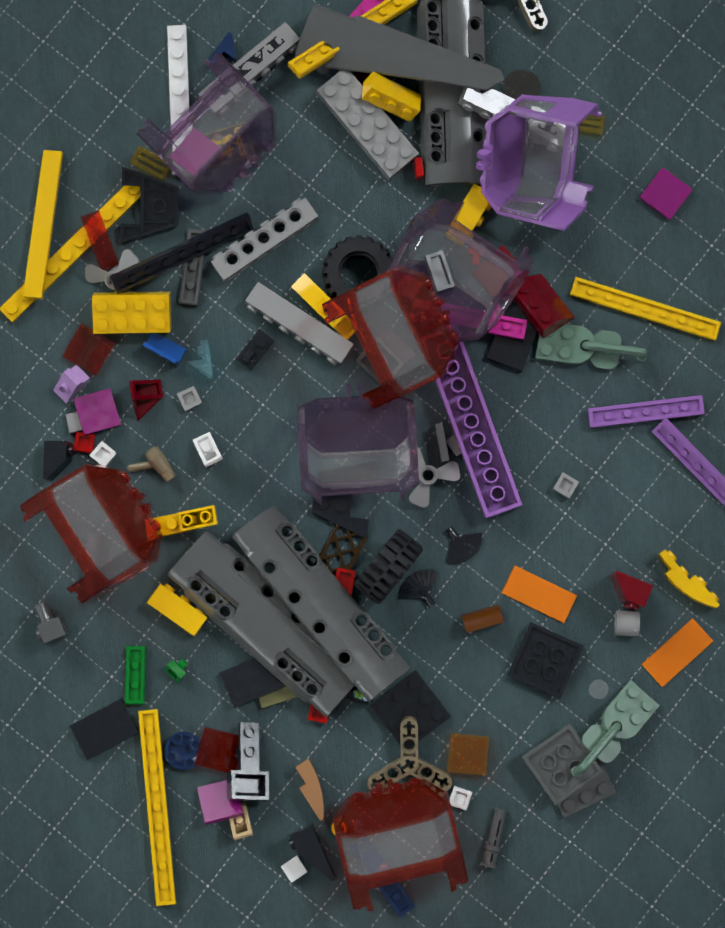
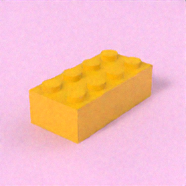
[92,292,172,334]

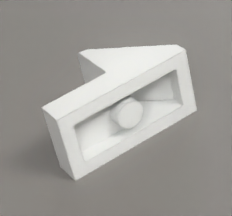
[193,432,223,468]

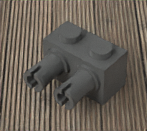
[34,602,70,644]

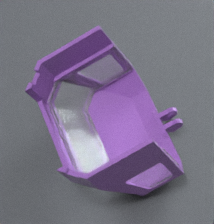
[476,94,603,231]

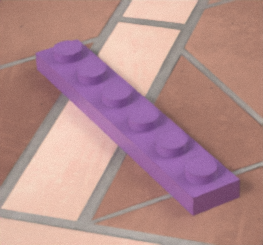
[587,395,705,428]
[652,418,725,506]

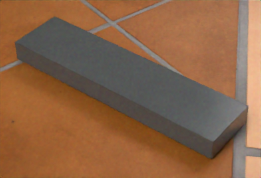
[179,229,205,306]

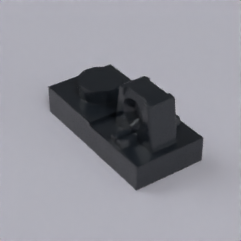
[236,329,274,371]

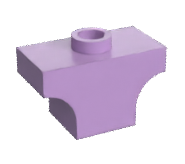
[53,364,90,404]

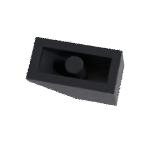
[43,441,75,481]

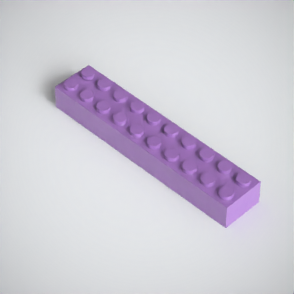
[420,325,522,519]

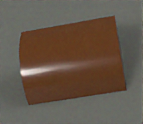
[461,604,504,634]

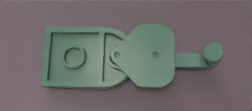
[536,324,647,369]
[571,680,660,777]

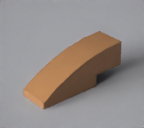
[295,758,324,821]

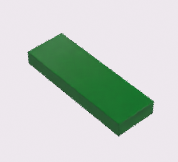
[125,646,146,704]

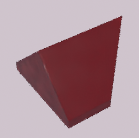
[129,379,164,421]

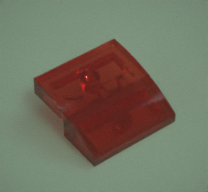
[62,323,115,376]
[195,727,238,773]

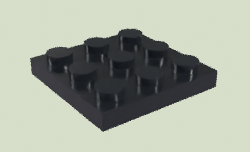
[507,622,583,699]
[370,670,451,749]

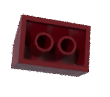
[510,274,575,339]
[610,571,653,611]

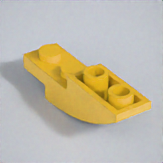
[291,273,359,340]
[144,505,218,539]
[657,549,720,608]

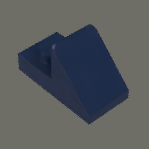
[207,32,237,71]

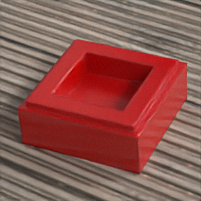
[413,157,424,180]
[74,432,96,453]

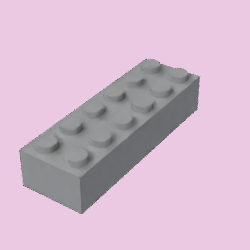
[317,70,419,181]

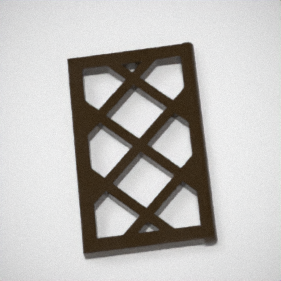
[314,524,369,574]

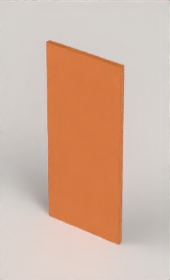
[502,566,577,623]
[641,618,713,687]

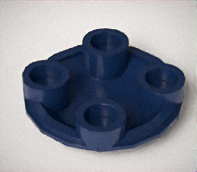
[164,731,203,770]

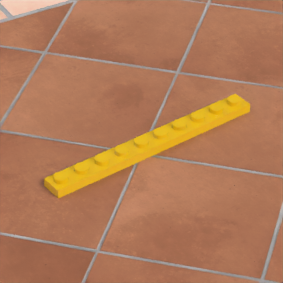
[0,186,141,323]
[138,709,176,906]

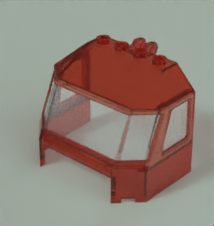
[322,265,459,409]
[20,464,163,604]
[333,778,469,912]

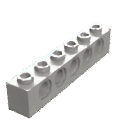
[211,198,319,283]

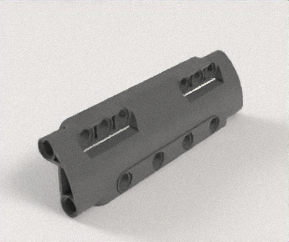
[417,0,487,187]
[232,505,411,702]
[167,530,354,717]

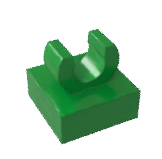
[164,658,188,683]

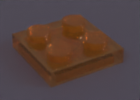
[447,733,489,776]

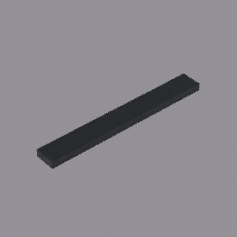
[110,212,254,294]

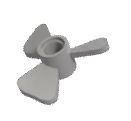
[85,249,140,292]
[402,447,460,508]

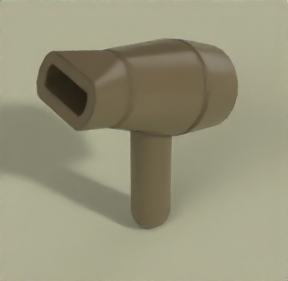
[127,447,176,482]

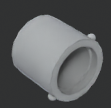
[614,611,640,637]

